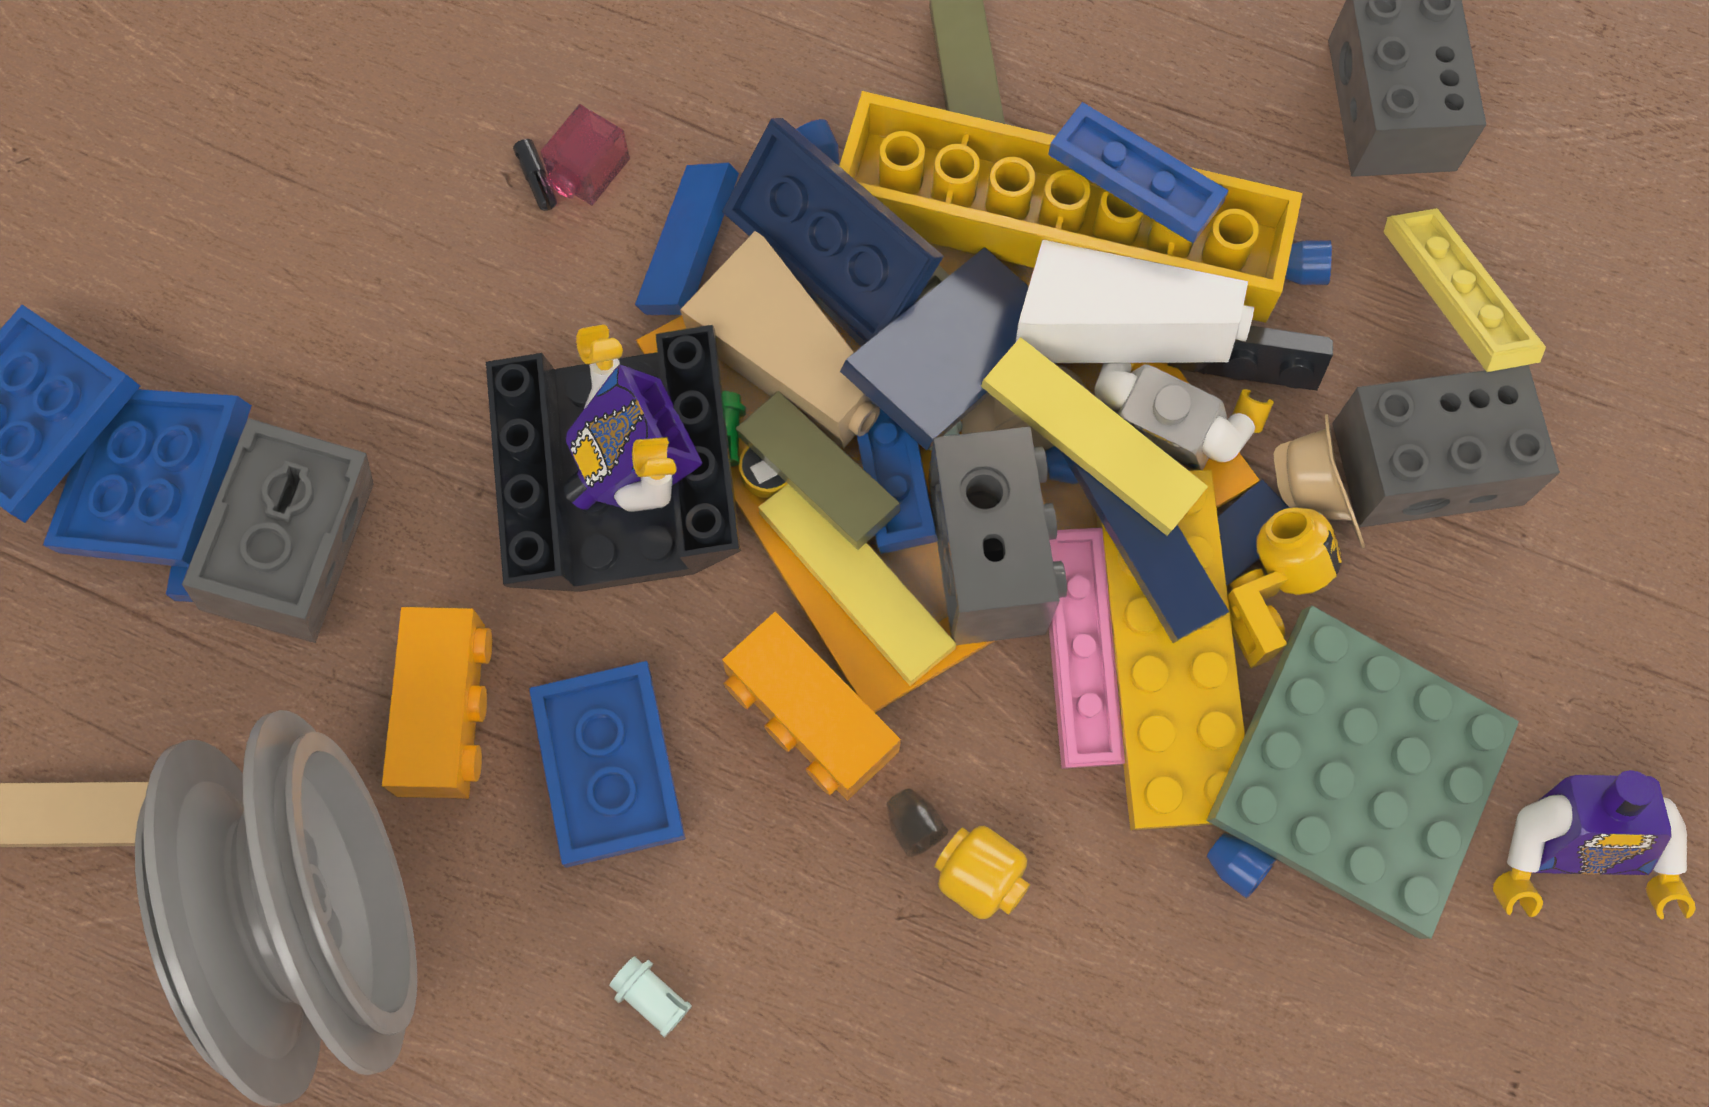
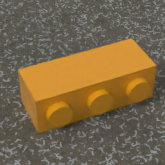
[382,607,492,799]
[722,612,901,801]

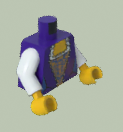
[563,324,702,512]
[1493,770,1696,920]

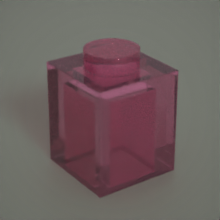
[540,104,630,206]

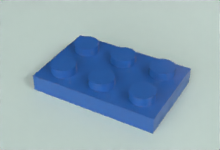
[529,661,686,868]

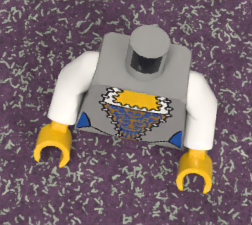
[1095,363,1274,470]

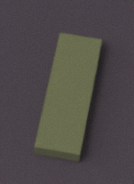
[929,0,1005,124]
[736,391,901,550]

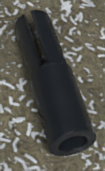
[513,139,557,211]

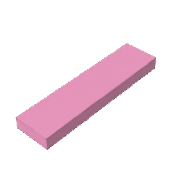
[1049,528,1125,769]

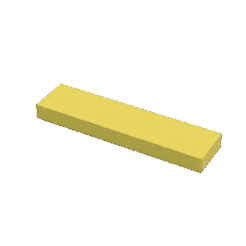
[1384,208,1546,372]
[981,337,1208,536]
[758,484,956,686]

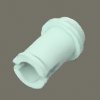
[609,956,692,1038]

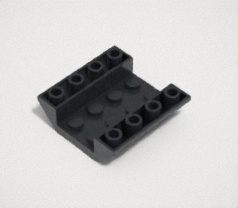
[486,325,741,592]

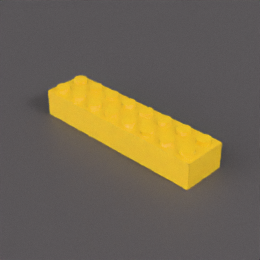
[839,91,1303,323]

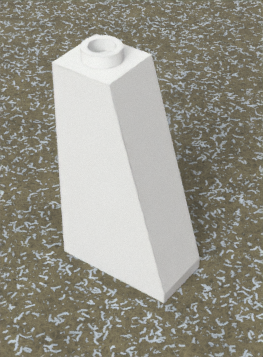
[1016,240,1254,363]

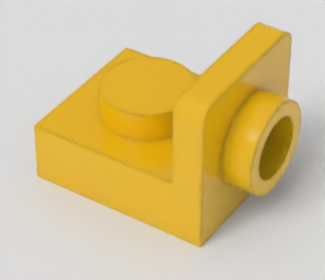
[1228,569,1288,669]

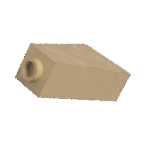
[680,231,880,449]

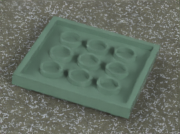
[1206,605,1519,939]

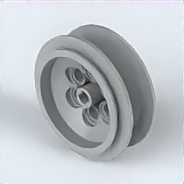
[135,710,417,1107]

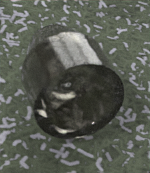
[886,789,948,857]

